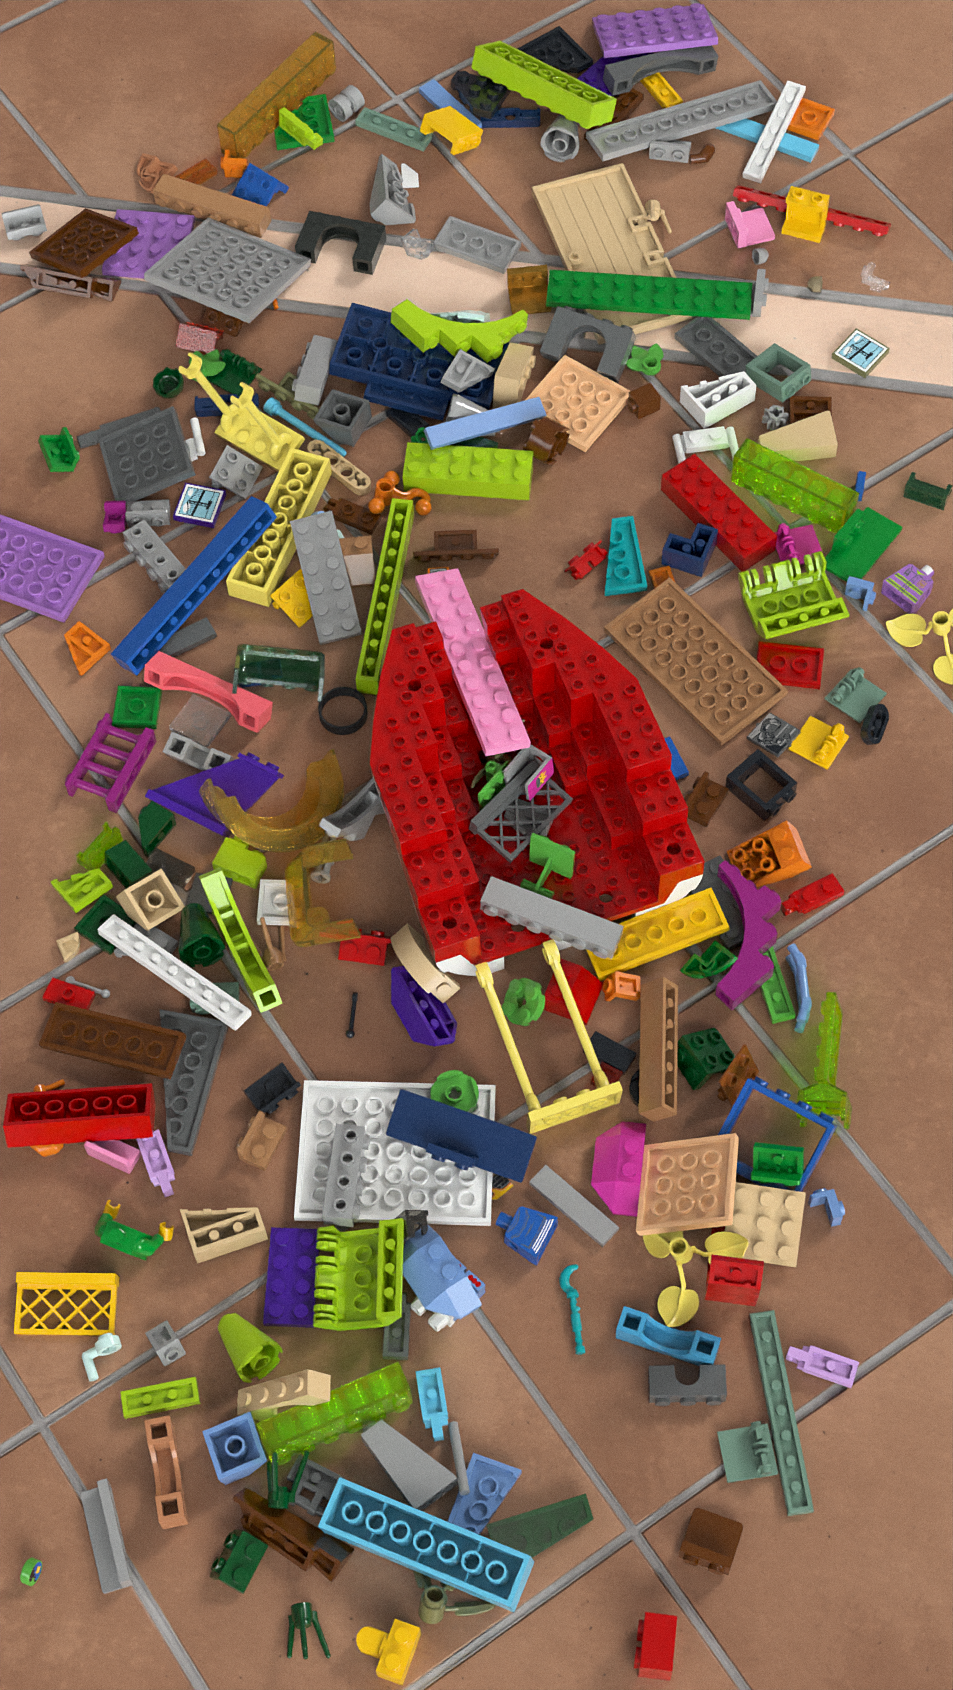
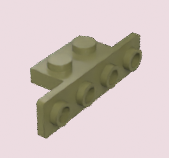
[255,372,319,419]

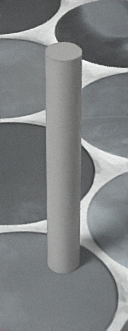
[448,1421,470,1496]

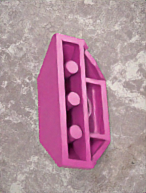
[591,1121,646,1217]

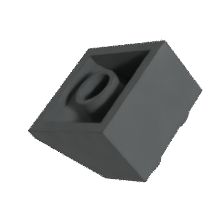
[313,389,372,447]

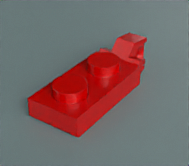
[781,873,844,916]

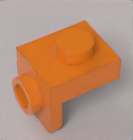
[220,150,248,178]

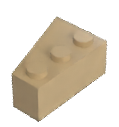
[492,343,536,409]
[180,1207,268,1264]

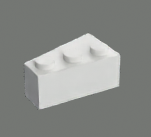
[680,371,756,429]

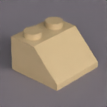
[116,868,185,931]

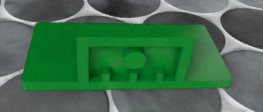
[825,507,902,582]

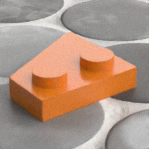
[64,621,111,676]

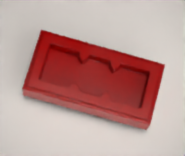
[42,977,96,1010]

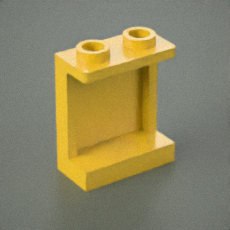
[420,106,483,155]
[781,186,830,243]

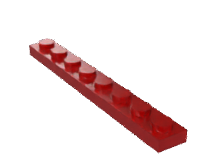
[733,185,891,236]

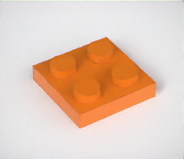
[787,98,835,141]

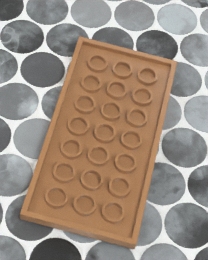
[604,577,788,746]

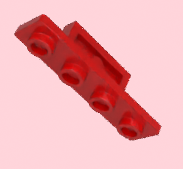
[318,924,396,966]

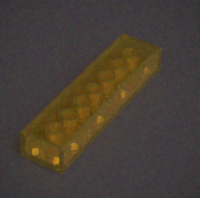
[217,31,336,158]

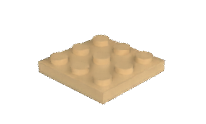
[724,1182,806,1267]

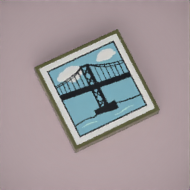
[832,328,890,378]

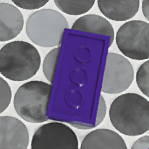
[263,1227,320,1328]

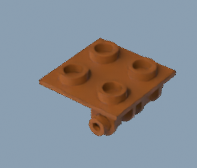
[717,1044,759,1107]

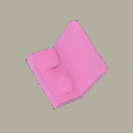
[725,201,775,248]

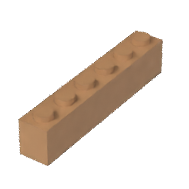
[153,174,271,238]
[638,977,678,1122]

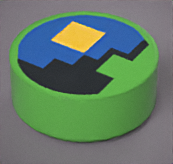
[20,1557,42,1586]

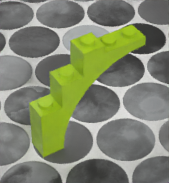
[391,299,528,363]
[198,867,283,1013]

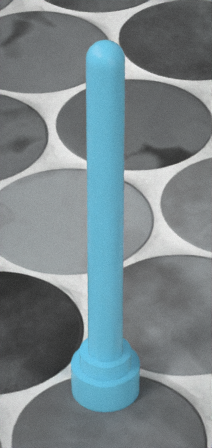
[263,397,347,457]

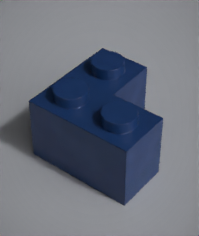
[662,523,718,577]

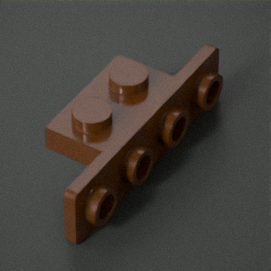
[413,529,499,562]

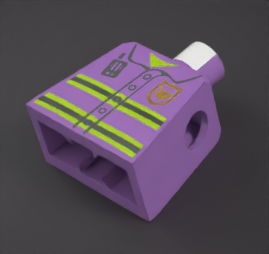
[881,564,934,614]

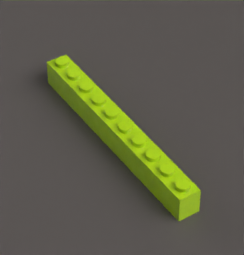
[356,498,414,695]

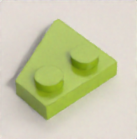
[51,868,113,913]

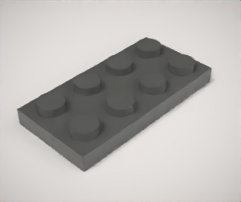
[675,317,757,377]
[689,855,744,951]

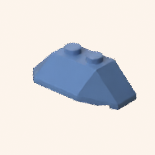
[403,1224,482,1319]

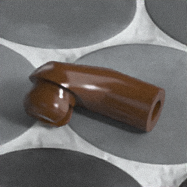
[689,143,715,164]

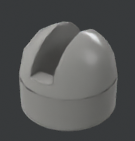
[752,248,769,265]

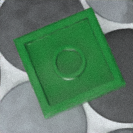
[112,686,162,729]

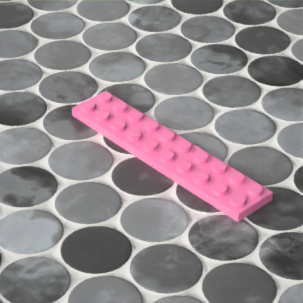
[415,568,531,756]

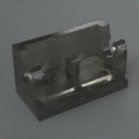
[394,1210,429,1246]

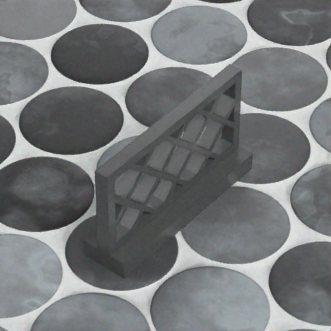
[469,760,573,863]

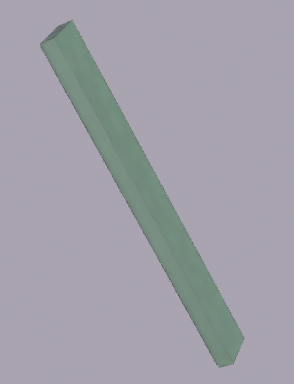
[749,1310,814,1516]

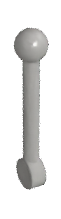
[65,976,110,998]

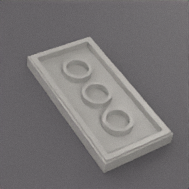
[432,216,521,274]

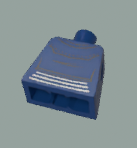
[495,1207,558,1266]

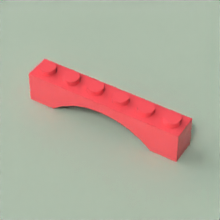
[144,651,273,733]

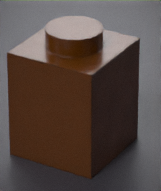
[627,382,661,420]

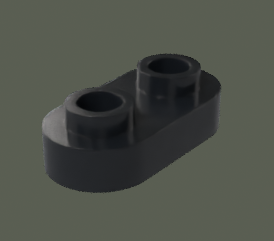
[860,704,889,745]

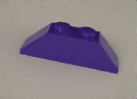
[391,966,458,1047]

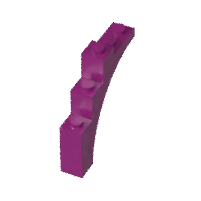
[715,860,781,1011]

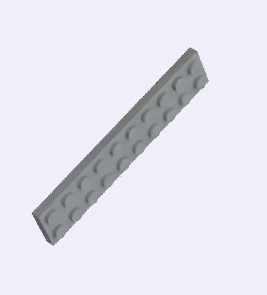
[586,80,777,161]

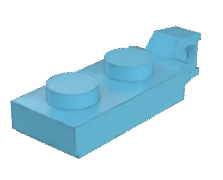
[415,1367,449,1442]

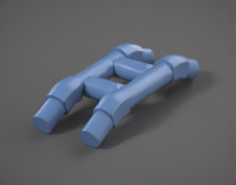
[785,943,812,1033]

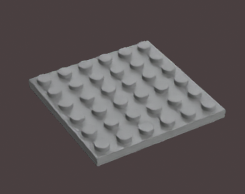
[144,218,311,323]

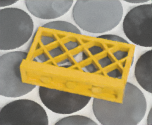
[14,1272,120,1336]

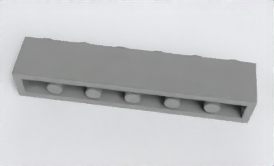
[480,876,624,959]

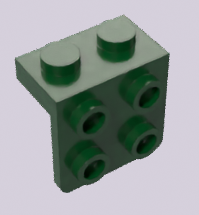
[677,1028,735,1090]

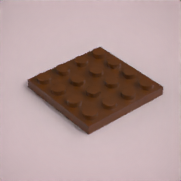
[29,208,139,278]

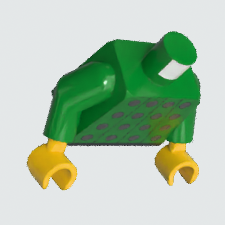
[94,1200,174,1260]

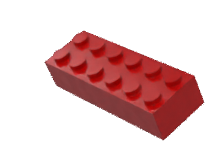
[661,453,777,572]
[3,1083,156,1148]

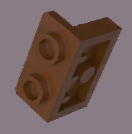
[684,771,729,827]

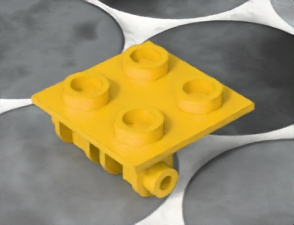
[270,569,313,628]
[788,716,849,770]

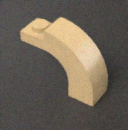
[391,923,460,1003]

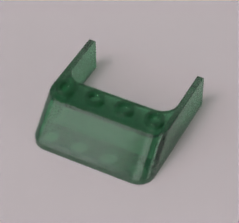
[232,644,325,703]

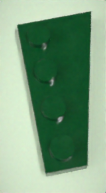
[486,1494,594,1558]

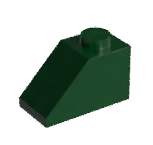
[138,801,176,858]

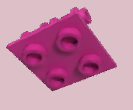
[774,523,823,565]

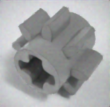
[762,405,789,430]

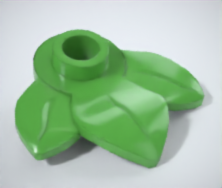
[626,343,664,375]
[189,349,226,381]

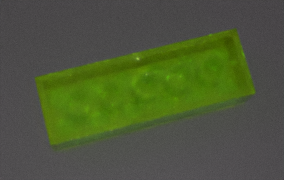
[731,438,859,533]
[255,1361,413,1465]

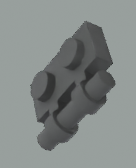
[287,1455,345,1518]

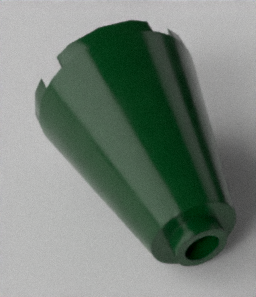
[179,903,225,968]

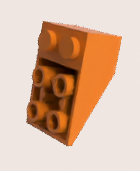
[727,820,812,887]

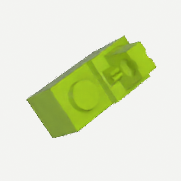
[212,828,268,889]

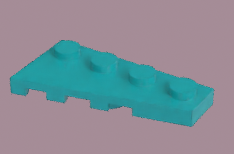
[605,516,647,596]

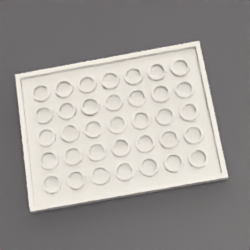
[294,1080,496,1226]

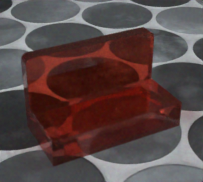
[176,321,224,355]

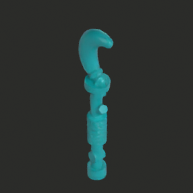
[559,1264,586,1355]

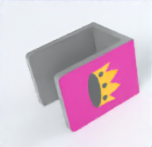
[503,744,554,801]

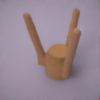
[251,917,287,971]

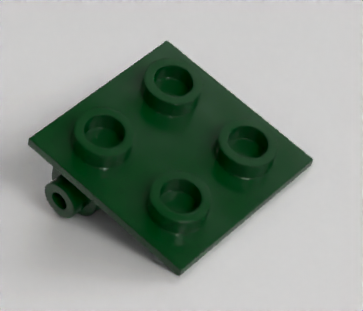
[206,349,262,396]

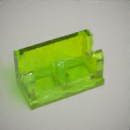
[76,822,123,871]

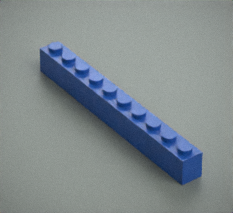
[111,496,277,676]

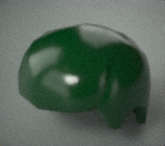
[153,367,184,399]

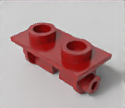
[564,540,608,580]

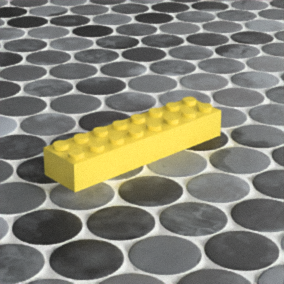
[226,448,332,607]

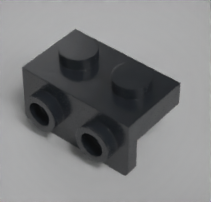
[243,1062,301,1115]

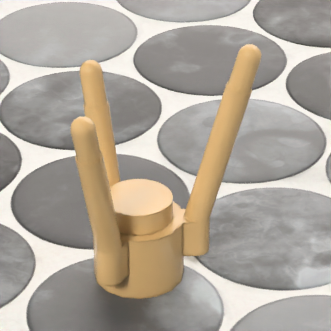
[645,200,672,234]

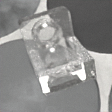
[401,228,436,260]
[861,262,890,293]

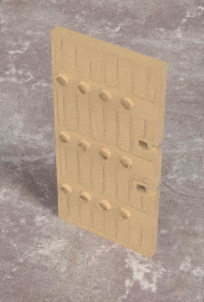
[532,163,692,345]

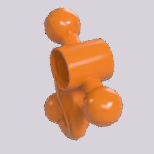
[368,471,432,516]

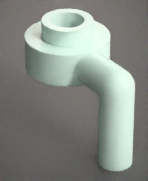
[82,1333,122,1381]

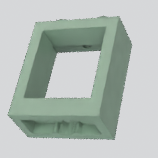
[745,343,811,403]

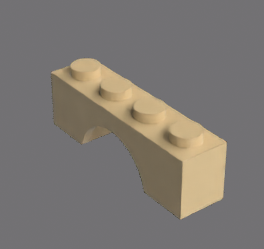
[237,1369,331,1421]

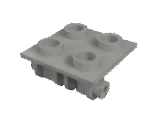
[209,445,263,499]

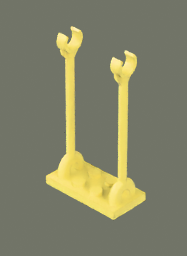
[179,352,305,472]
[475,939,623,1134]

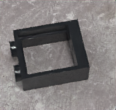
[725,749,798,821]

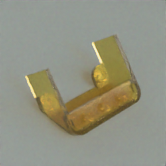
[285,839,361,947]

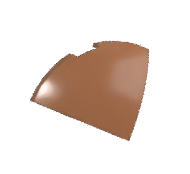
[137,153,178,194]

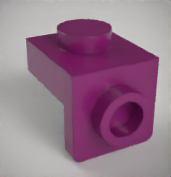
[103,501,127,533]

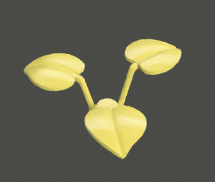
[886,609,953,685]
[643,1231,749,1328]

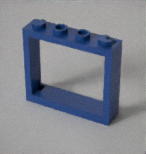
[718,1076,838,1192]

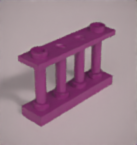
[65,713,157,813]

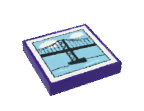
[173,482,226,528]

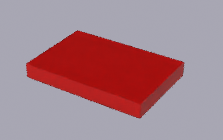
[756,641,824,689]

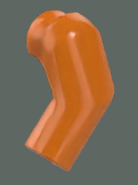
[30,1144,64,1157]

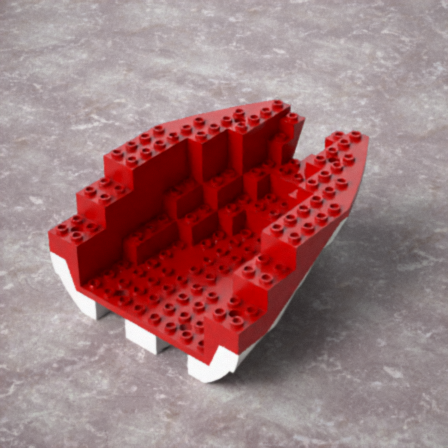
[370,589,705,976]

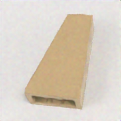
[755,411,838,465]

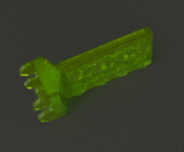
[796,992,852,1129]

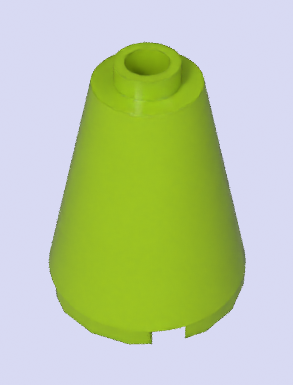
[218,1313,283,1383]

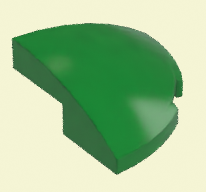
[680,940,738,979]

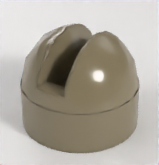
[808,276,823,293]

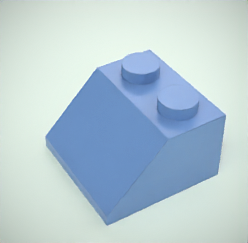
[202,1412,268,1485]

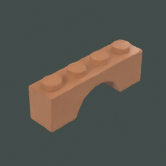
[144,1415,189,1529]

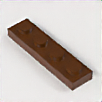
[584,88,644,141]

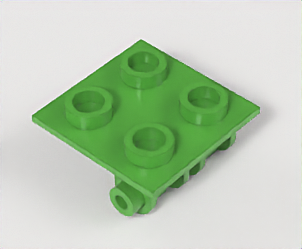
[478,760,508,811]

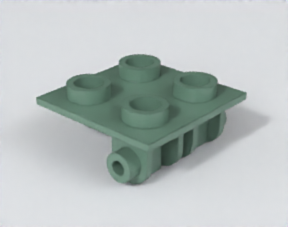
[824,667,887,723]
[717,1421,778,1483]

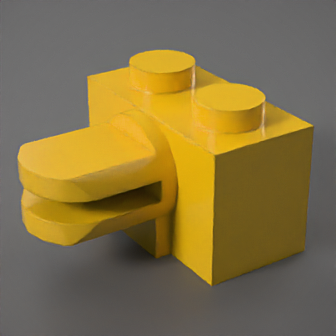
[356,1619,421,1686]

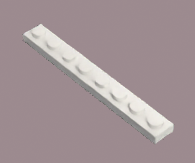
[97,914,251,1031]

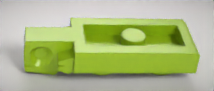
[279,107,323,150]

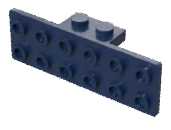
[386,1089,537,1183]

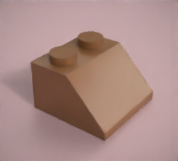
[339,535,375,588]

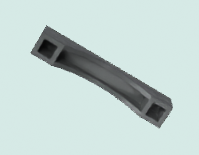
[603,45,719,96]

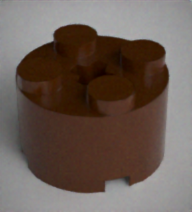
[523,416,570,466]

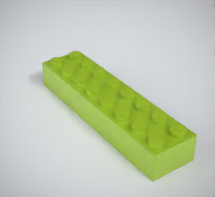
[471,41,617,129]

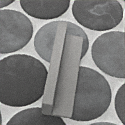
[81,1478,134,1594]

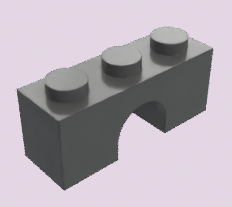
[648,1365,727,1406]

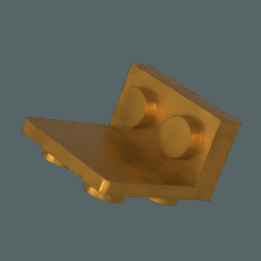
[507,264,552,315]

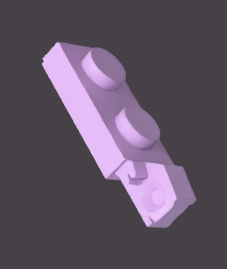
[136,1129,175,1197]
[786,1345,859,1388]

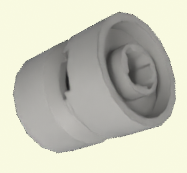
[328,85,365,122]

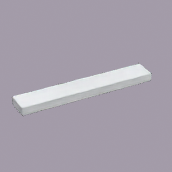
[742,81,806,183]

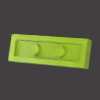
[120,1377,200,1419]

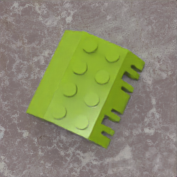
[738,551,849,639]
[313,1218,404,1331]

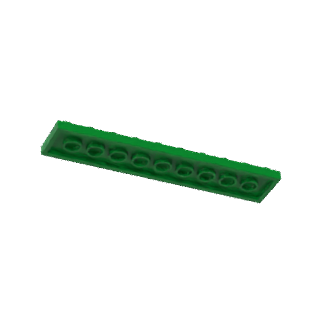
[546,270,753,320]

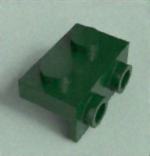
[210,1530,268,1594]

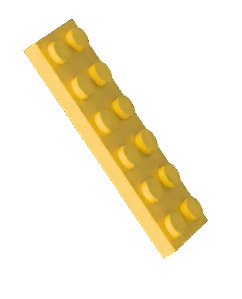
[586,887,730,981]

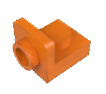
[603,971,641,1002]

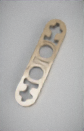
[307,440,371,496]

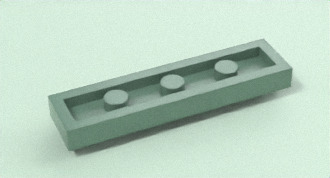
[355,107,433,152]

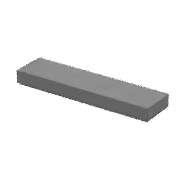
[529,1165,619,1247]

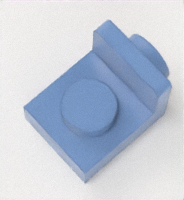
[845,576,876,611]

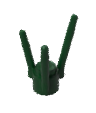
[267,1450,310,1509]
[287,1602,331,1660]

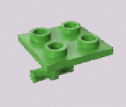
[520,833,575,899]

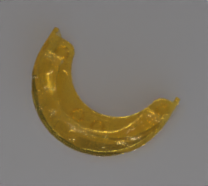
[199,749,344,852]

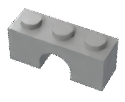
[163,732,236,771]

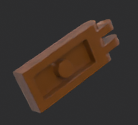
[323,498,382,535]

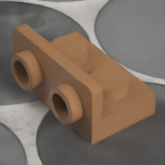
[236,1111,287,1171]

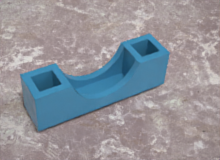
[616,1306,721,1366]

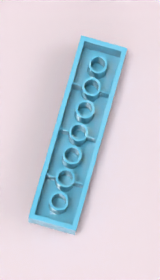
[318,1477,534,1613]

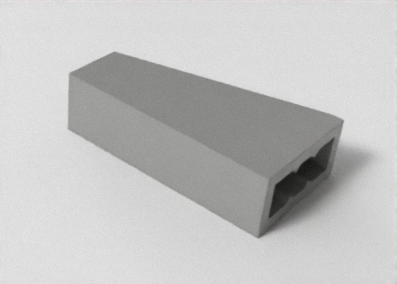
[361,1419,458,1511]

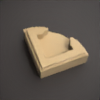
[56,932,80,963]

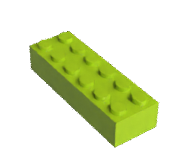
[402,442,533,500]

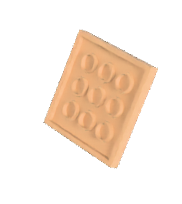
[525,355,630,452]
[636,1133,739,1236]

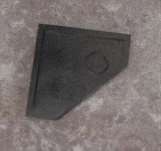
[517,26,593,74]
[451,71,511,119]

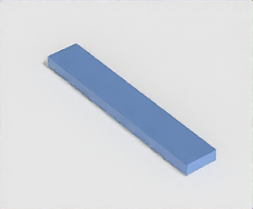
[424,397,547,450]

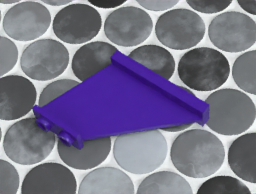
[145,752,284,838]

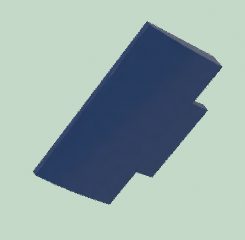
[329,303,509,421]

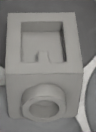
[145,1320,186,1366]

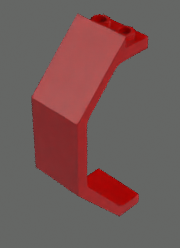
[705,1226,764,1307]

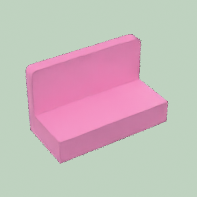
[84,1140,141,1174]

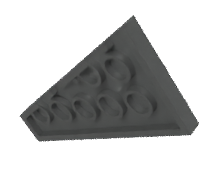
[159,1009,229,1156]

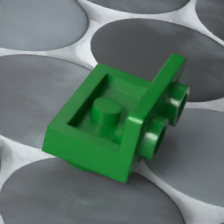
[38,427,80,472]
[751,1142,804,1186]

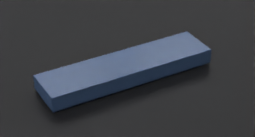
[419,79,482,128]

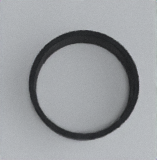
[318,687,368,735]

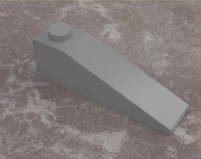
[370,154,416,225]

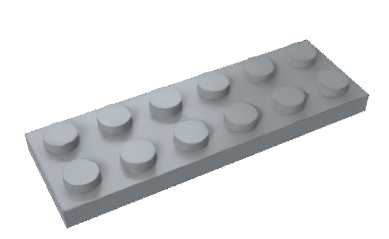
[290,511,362,645]

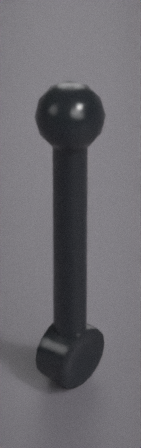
[346,992,358,1038]

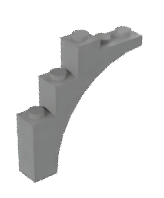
[319,778,385,841]

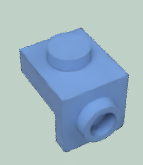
[808,1188,845,1227]

